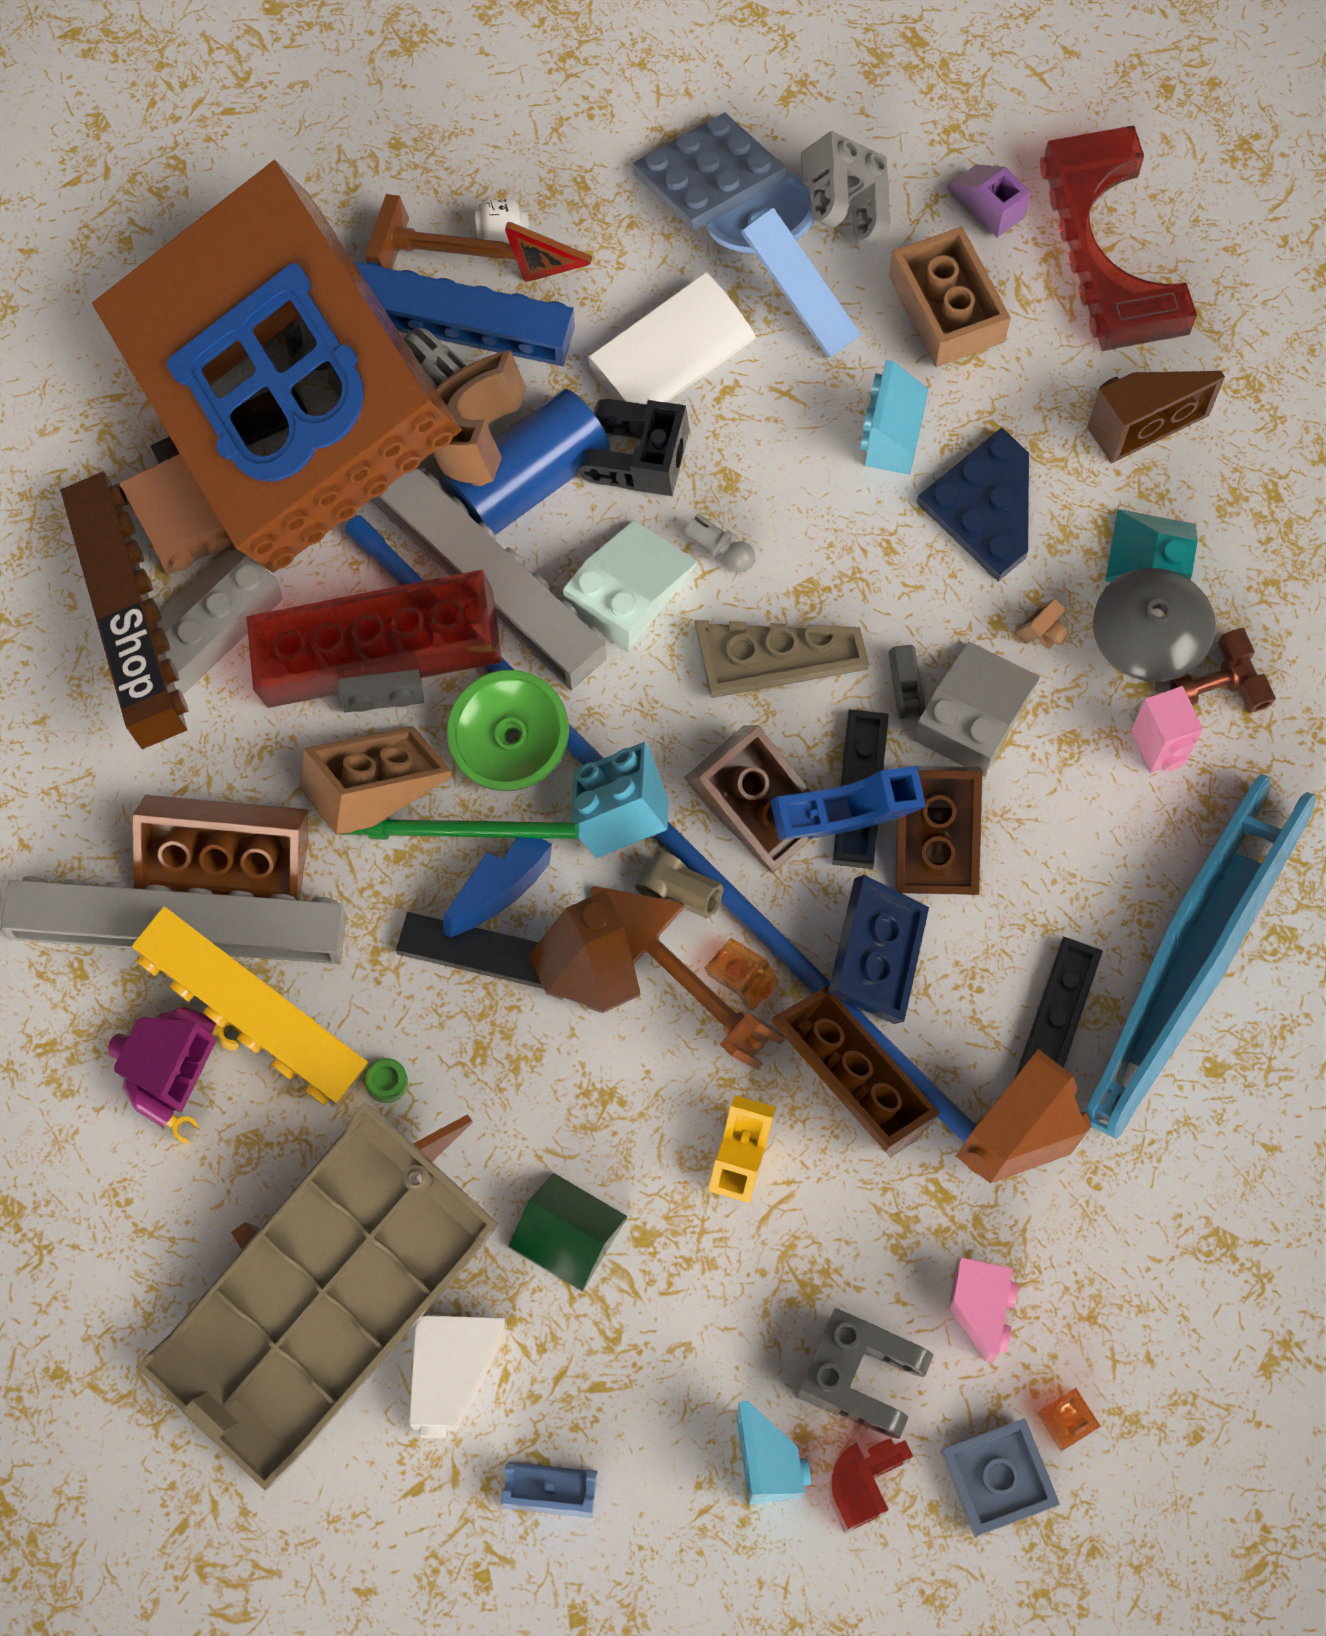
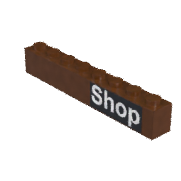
[60,471,189,749]

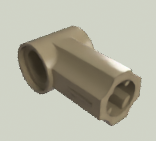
[635,850,724,919]

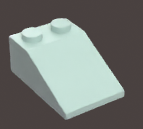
[563,520,698,652]

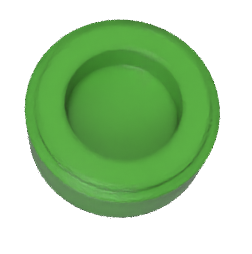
[364,1058,408,1103]

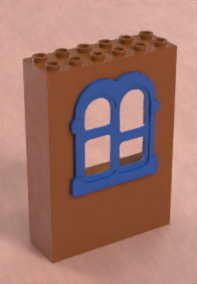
[92,159,462,573]

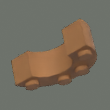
[433,350,526,486]

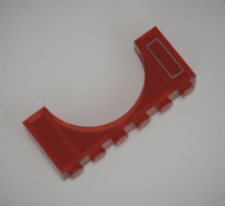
[1040,125,1197,351]

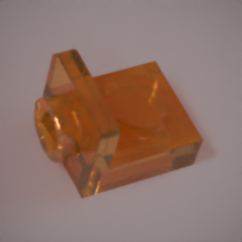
[704,938,778,1011]

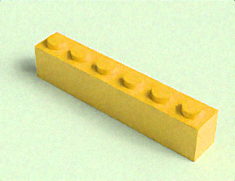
[131,906,369,1106]

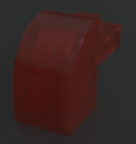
[829,1438,913,1534]

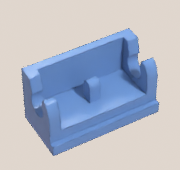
[501,1462,598,1518]

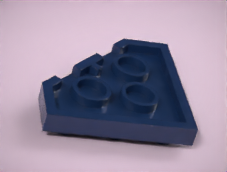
[917,427,1029,582]

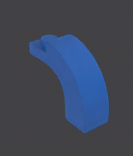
[770,766,926,841]

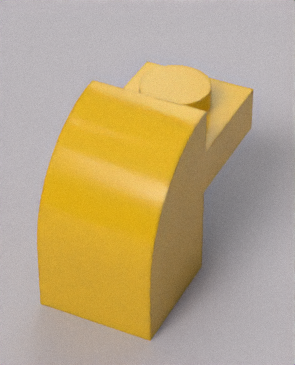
[708,1095,776,1203]

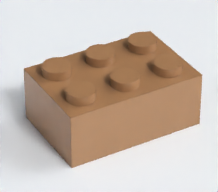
[889,226,1011,367]

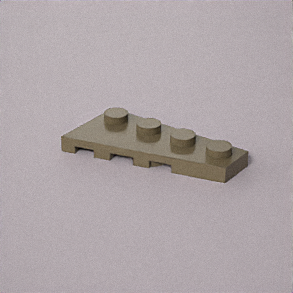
[695,620,869,698]

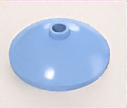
[706,171,815,254]

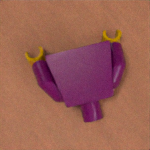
[108,1007,241,1144]

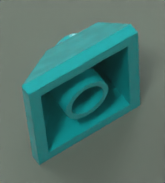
[1105,509,1198,582]

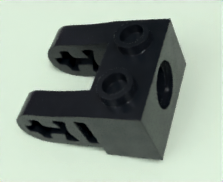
[578,399,690,497]

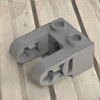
[801,131,890,246]

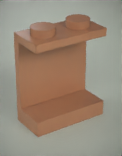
[119,454,232,575]

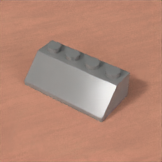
[156,548,283,695]

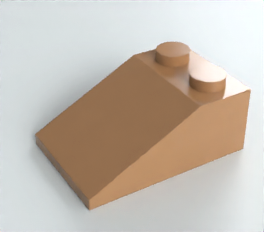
[299,726,452,835]

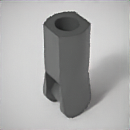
[888,645,925,719]

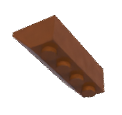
[133,795,308,900]

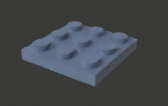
[632,112,788,231]

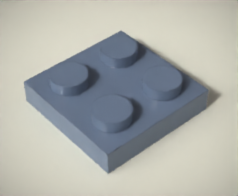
[941,1418,1060,1538]

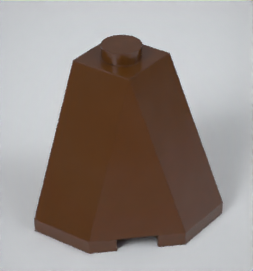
[528,890,641,1013]

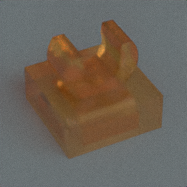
[1037,1388,1101,1452]

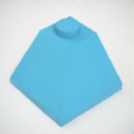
[736,1401,811,1505]

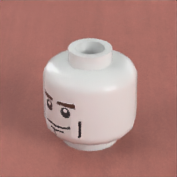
[474,199,529,243]

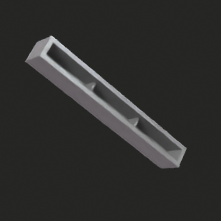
[370,468,606,690]
[1,876,346,964]

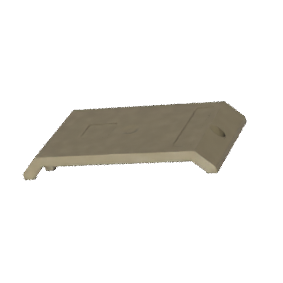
[137,1102,499,1491]

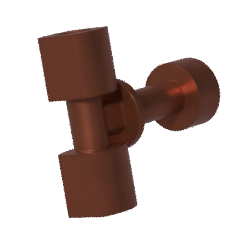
[1170,628,1276,713]

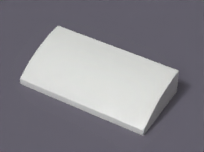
[589,272,755,404]

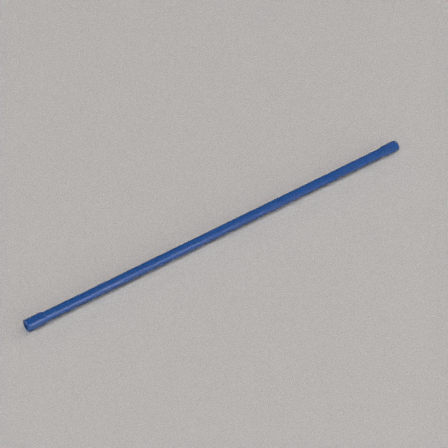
[344,515,976,1143]

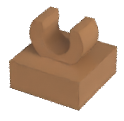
[1014,598,1069,649]

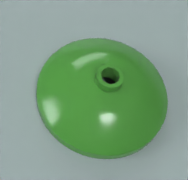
[447,670,569,791]

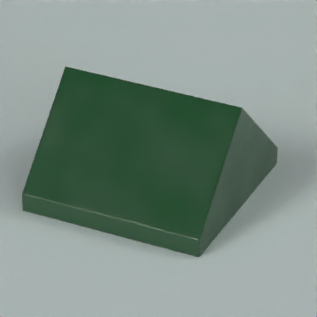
[508,1173,627,1292]

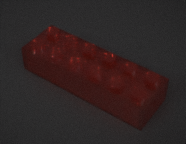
[246,570,502,708]

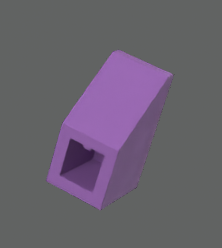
[948,164,1031,237]

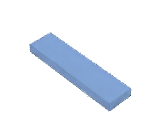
[740,208,861,358]

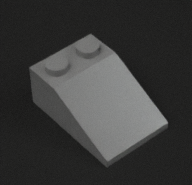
[913,641,1040,777]

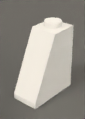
[409,1316,507,1439]

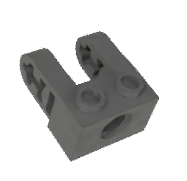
[797,1308,934,1439]

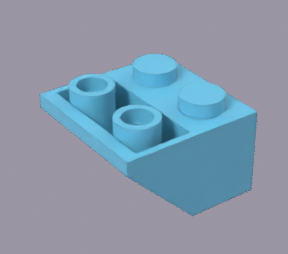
[860,360,928,475]
[570,741,669,858]

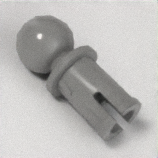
[685,513,755,572]

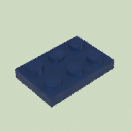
[828,875,929,1024]

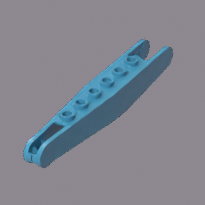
[1085,774,1316,1139]

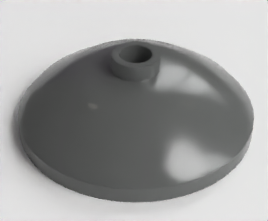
[1093,568,1216,682]

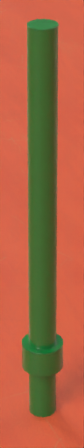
[340,817,579,840]

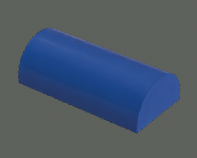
[440,389,610,535]

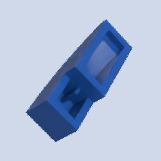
[443,838,552,938]

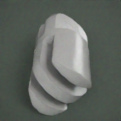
[403,328,467,386]

